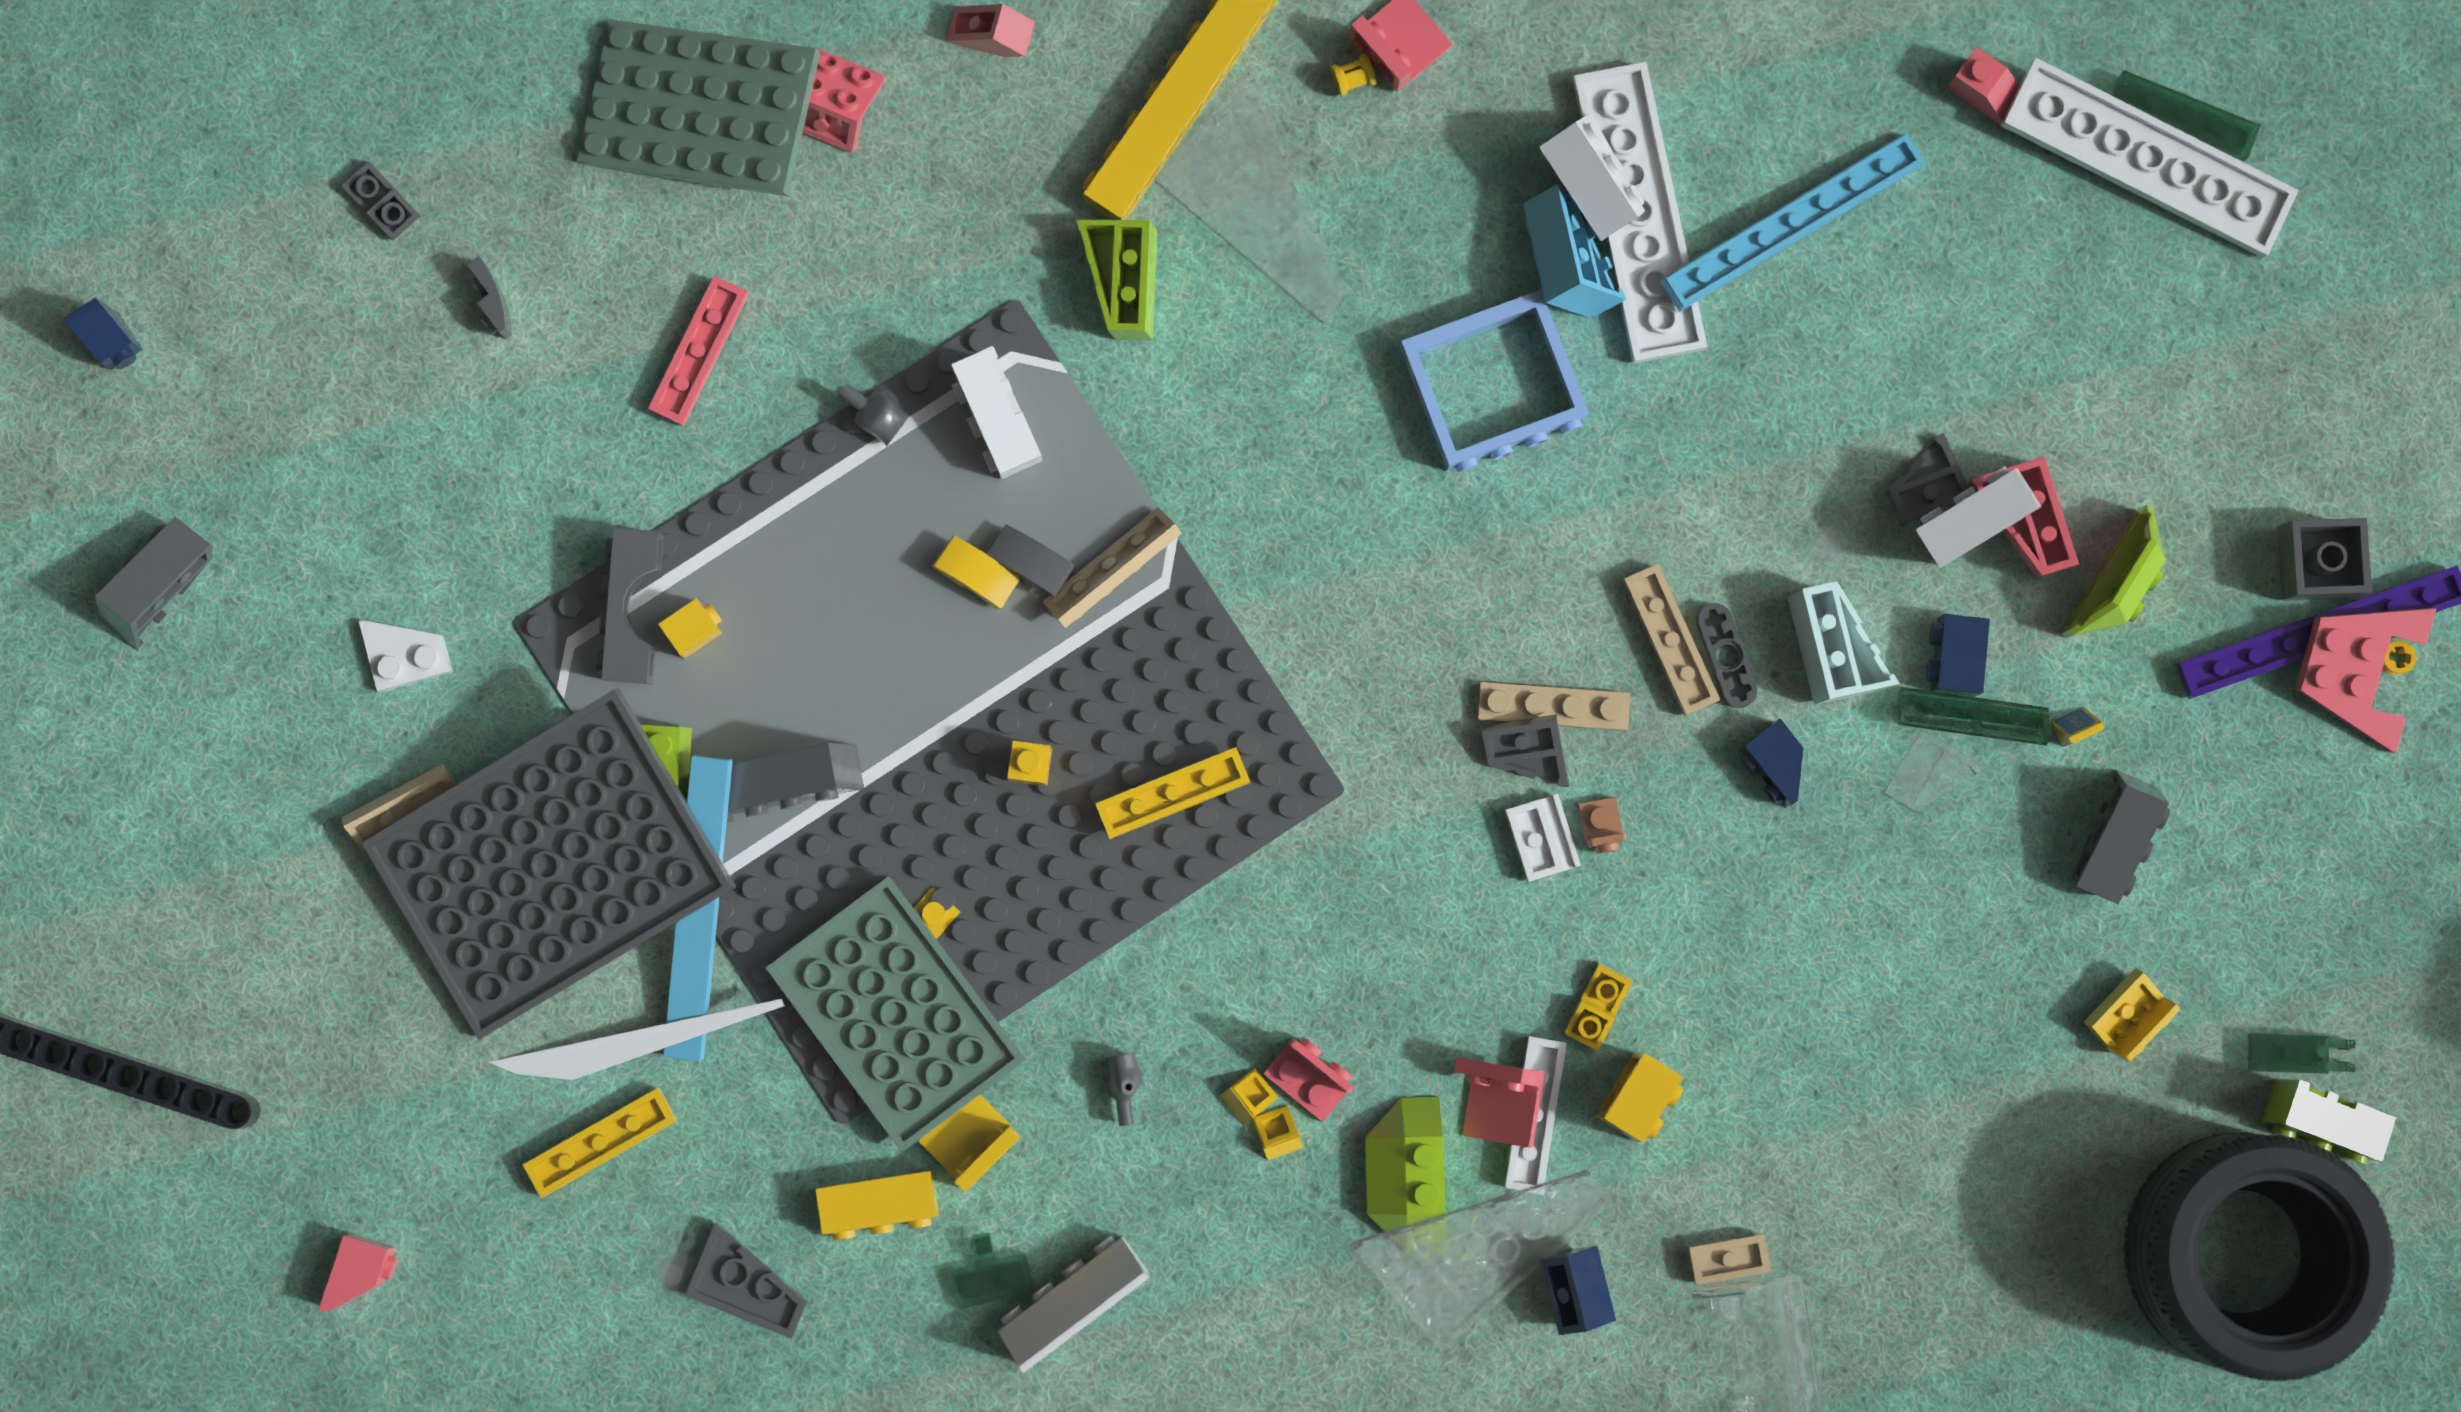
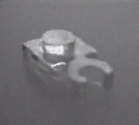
[648,1225,697,1297]

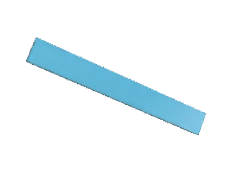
[1660,132,1926,313]
[663,754,733,1062]

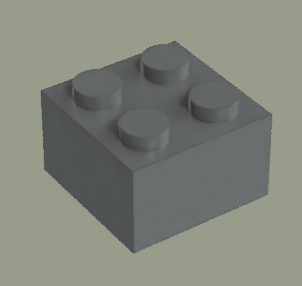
[2277,518,2372,601]

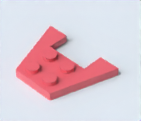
[2295,608,2436,754]

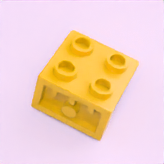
[919,1094,1022,1192]

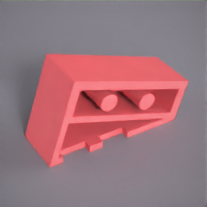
[1968,456,2079,579]

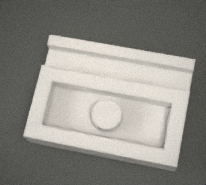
[1505,794,1581,883]

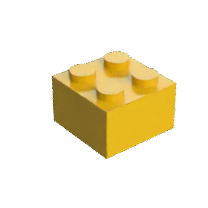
[1595,1052,1684,1143]

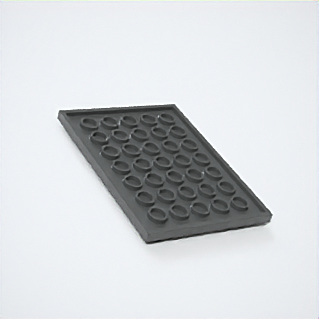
[361,688,736,1040]

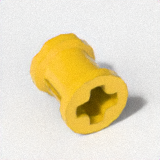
[1330,53,1376,97]

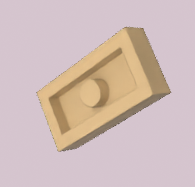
[1687,1233,1771,1286]

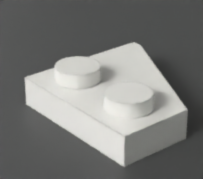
[359,620,453,692]

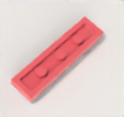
[648,276,749,427]

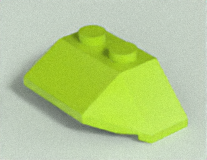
[2061,505,2166,638]
[1365,1097,1446,1251]

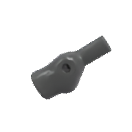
[839,384,910,447]
[1105,1054,1143,1126]

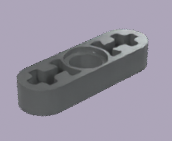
[1696,603,1757,709]

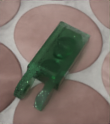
[2248,1033,2356,1074]

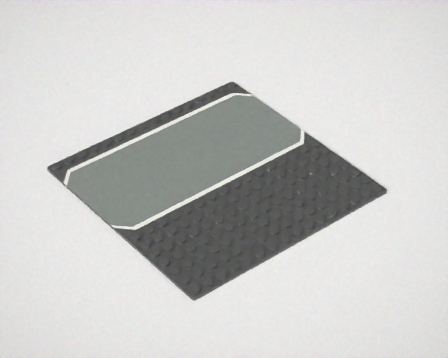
[516,300,1344,1124]

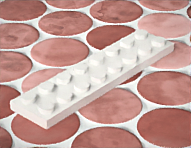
[2000,58,2299,258]
[1572,62,1708,364]

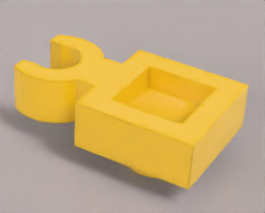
[914,887,960,939]

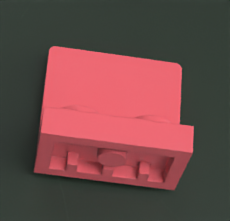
[1349,0,1452,92]
[803,49,885,153]
[1263,1037,1354,1122]
[1454,1057,1545,1148]

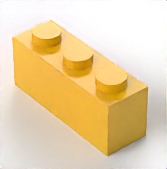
[816,1170,939,1240]

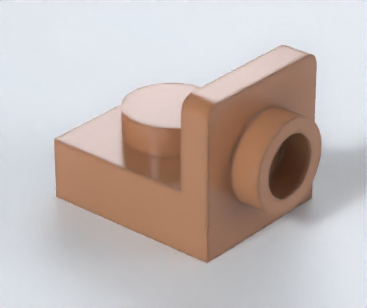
[1578,797,1627,854]

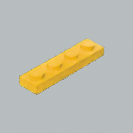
[1095,747,1250,839]
[523,1088,678,1198]

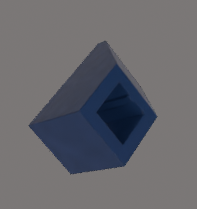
[1739,718,1804,808]

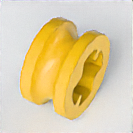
[2382,640,2417,675]

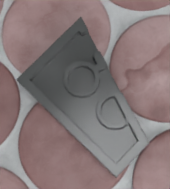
[685,1222,808,1339]

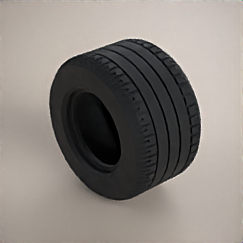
[2124,1132,2395,1382]

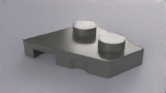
[1482,714,1569,787]

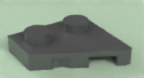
[1887,433,1969,527]

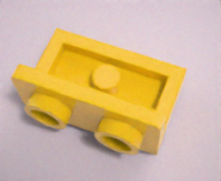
[2084,968,2180,1062]

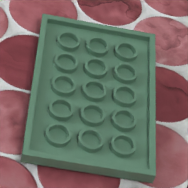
[577,19,820,196]
[766,876,1026,1153]

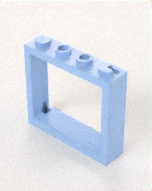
[1399,290,1589,473]

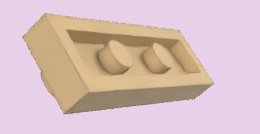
[341,764,457,851]

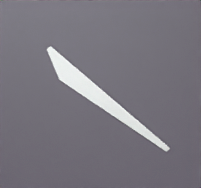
[489,999,784,1080]

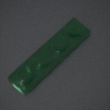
[2111,70,2261,162]
[1897,687,2051,746]

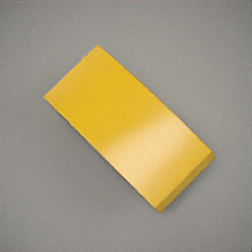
[932,535,1021,609]
[1564,962,1633,1051]

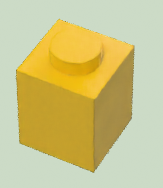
[659,598,722,659]
[1007,741,1052,787]

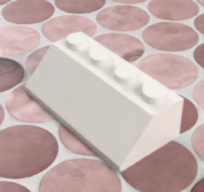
[998,1235,1150,1373]

